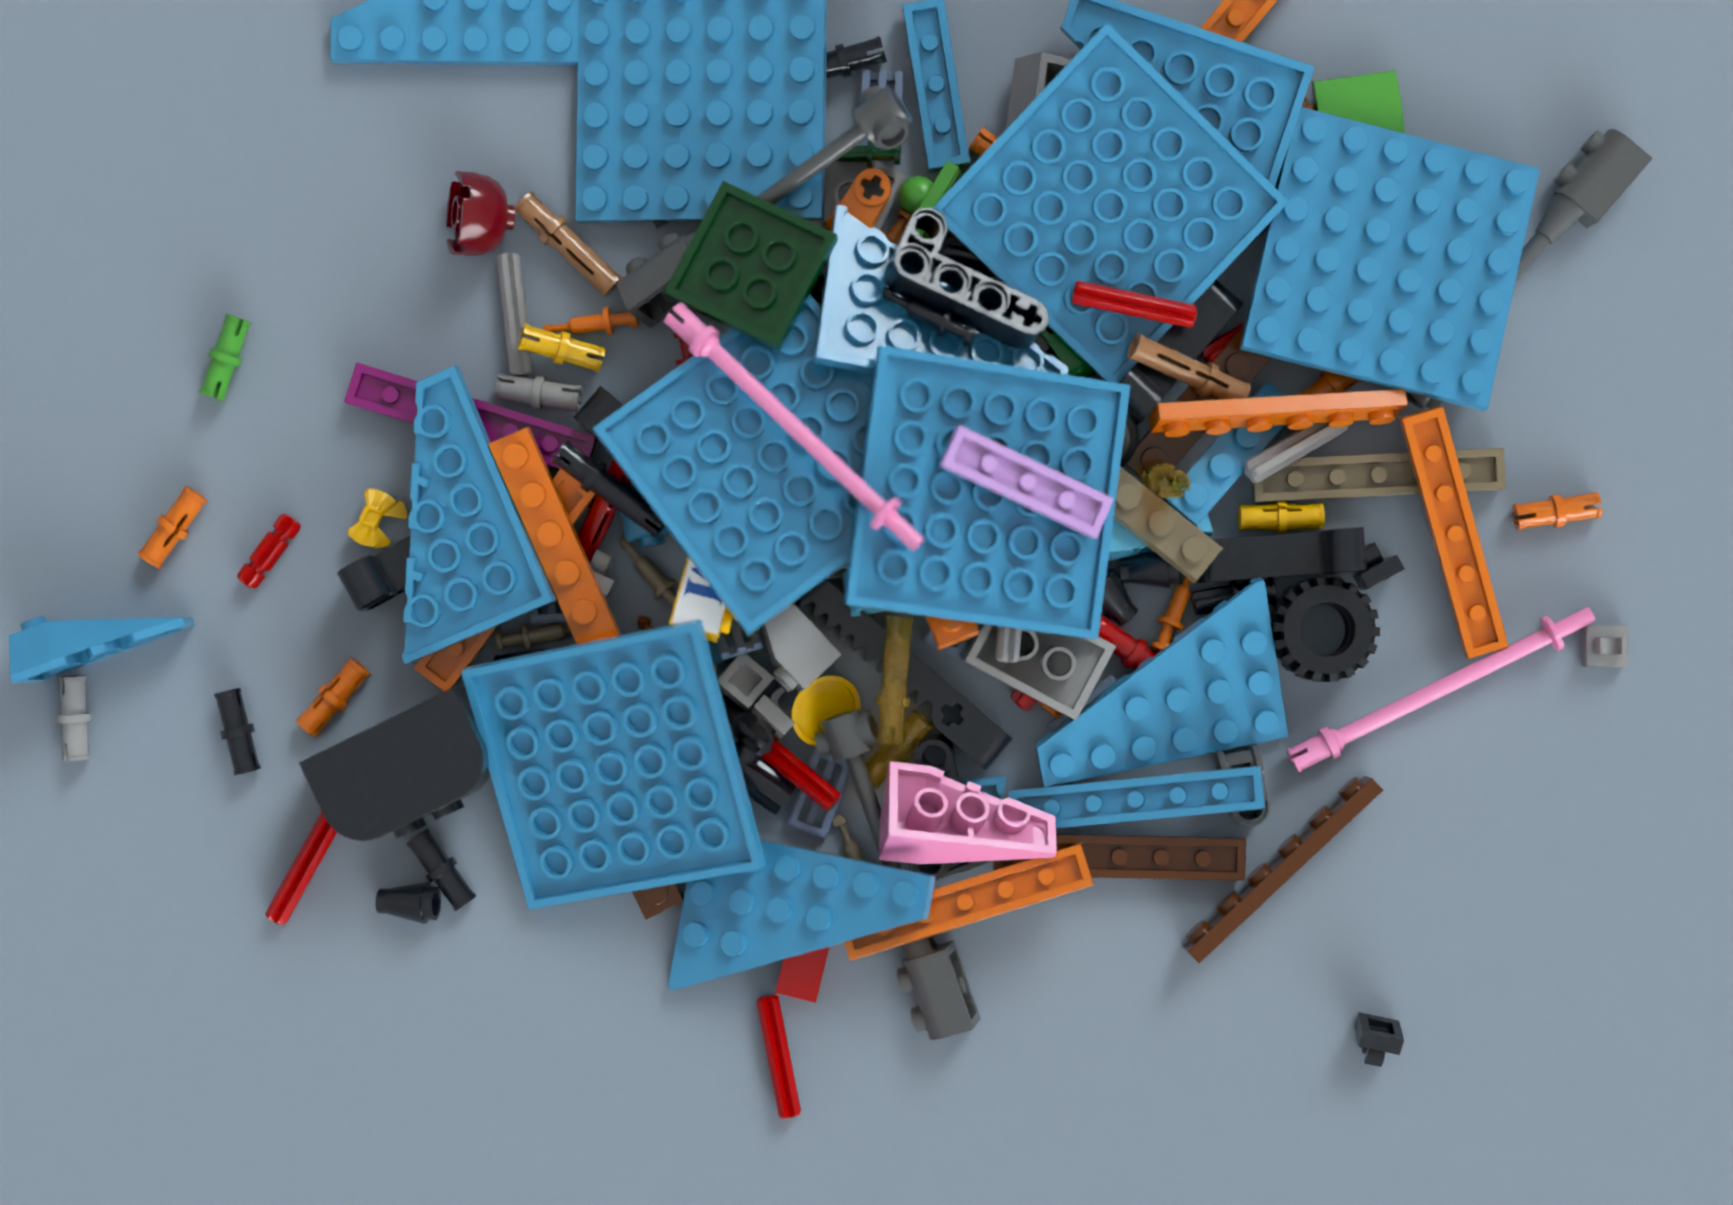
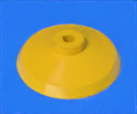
[791,675,861,747]

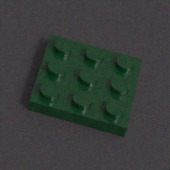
[664,181,838,351]

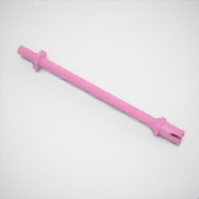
[664,303,925,551]
[1286,607,1595,773]

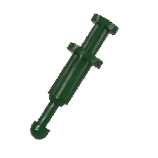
[834,140,901,168]

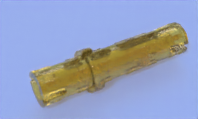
[876,616,913,745]

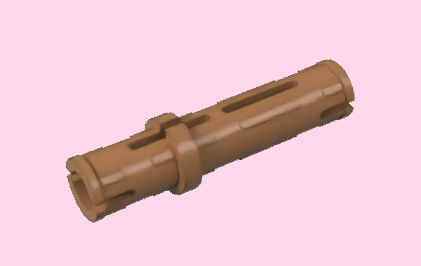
[515,191,623,297]
[1127,333,1251,400]

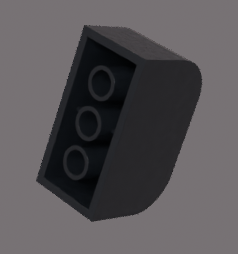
[299,687,490,841]

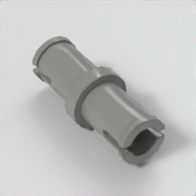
[495,373,583,412]
[57,675,92,761]

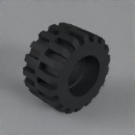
[1270,577,1380,682]

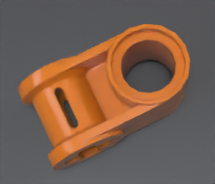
[824,168,891,231]

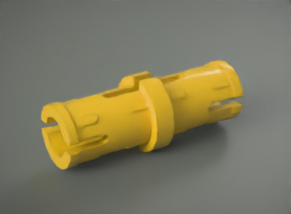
[517,323,605,373]
[1237,501,1325,533]

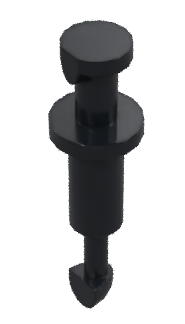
[882,287,977,347]

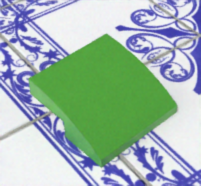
[1312,70,1405,134]

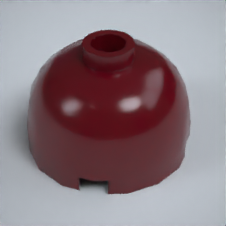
[446,171,515,256]

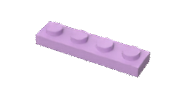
[939,425,1114,539]

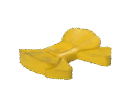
[347,488,408,548]

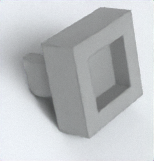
[590,549,618,596]
[1582,625,1629,667]
[718,653,774,711]
[749,688,795,741]

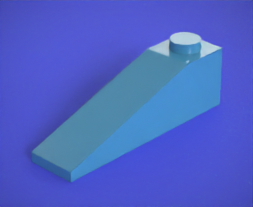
[9,616,195,683]

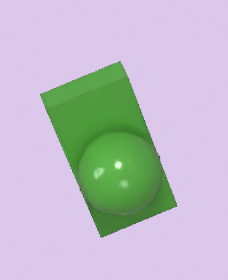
[898,161,963,239]

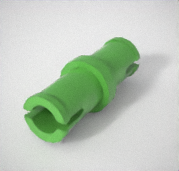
[199,313,252,401]

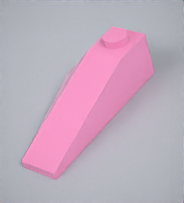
[879,761,1057,864]

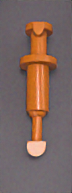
[542,307,639,335]
[1150,577,1191,652]

